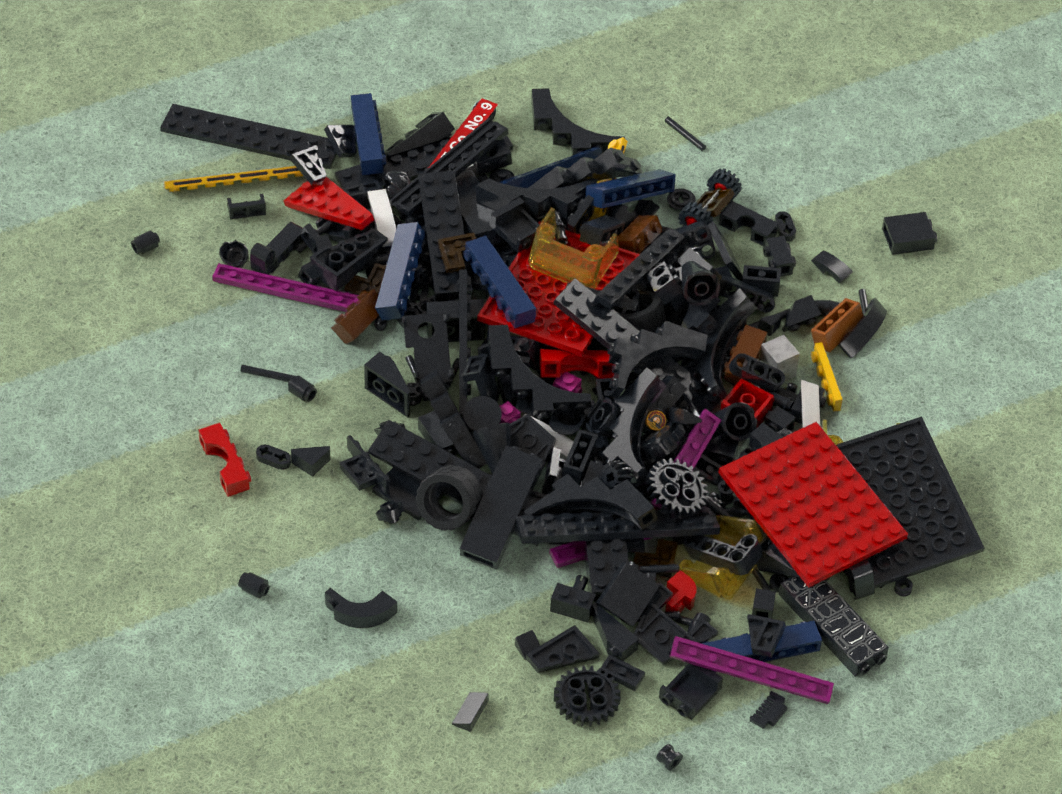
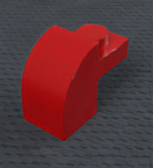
[665,570,697,613]

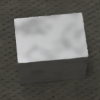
[759,335,800,383]

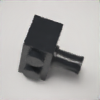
[550,575,596,623]

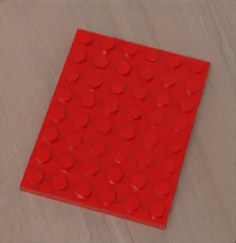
[477,221,640,356]
[718,422,908,588]

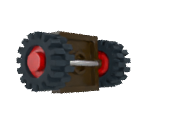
[678,168,742,235]

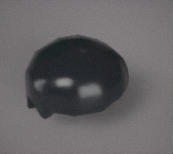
[219,240,249,267]

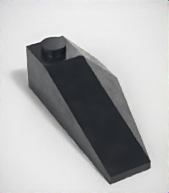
[384,112,455,156]

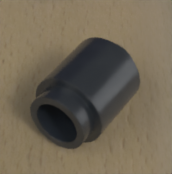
[131,230,160,254]
[288,375,317,402]
[238,572,270,598]

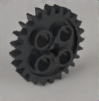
[646,458,708,518]
[553,665,621,727]

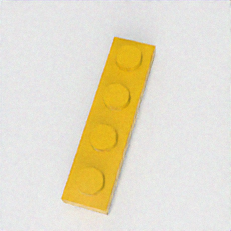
[811,342,843,412]

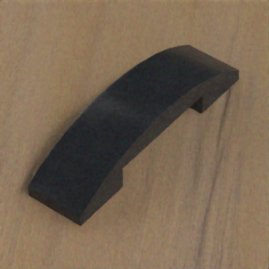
[838,297,887,358]

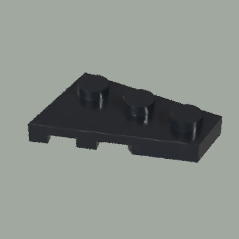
[526,625,600,673]

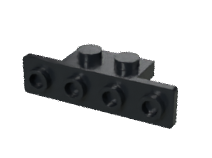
[340,435,391,494]

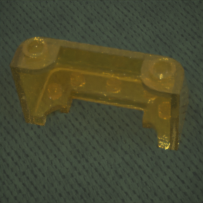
[679,515,763,600]

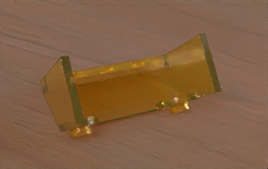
[529,208,619,289]

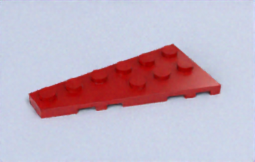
[283,177,374,230]

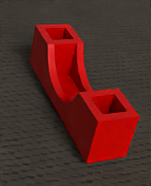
[539,349,614,378]
[198,423,252,497]

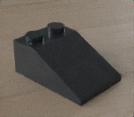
[364,352,410,418]

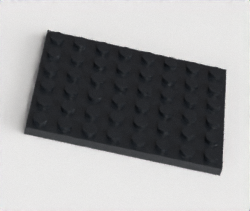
[836,416,985,588]

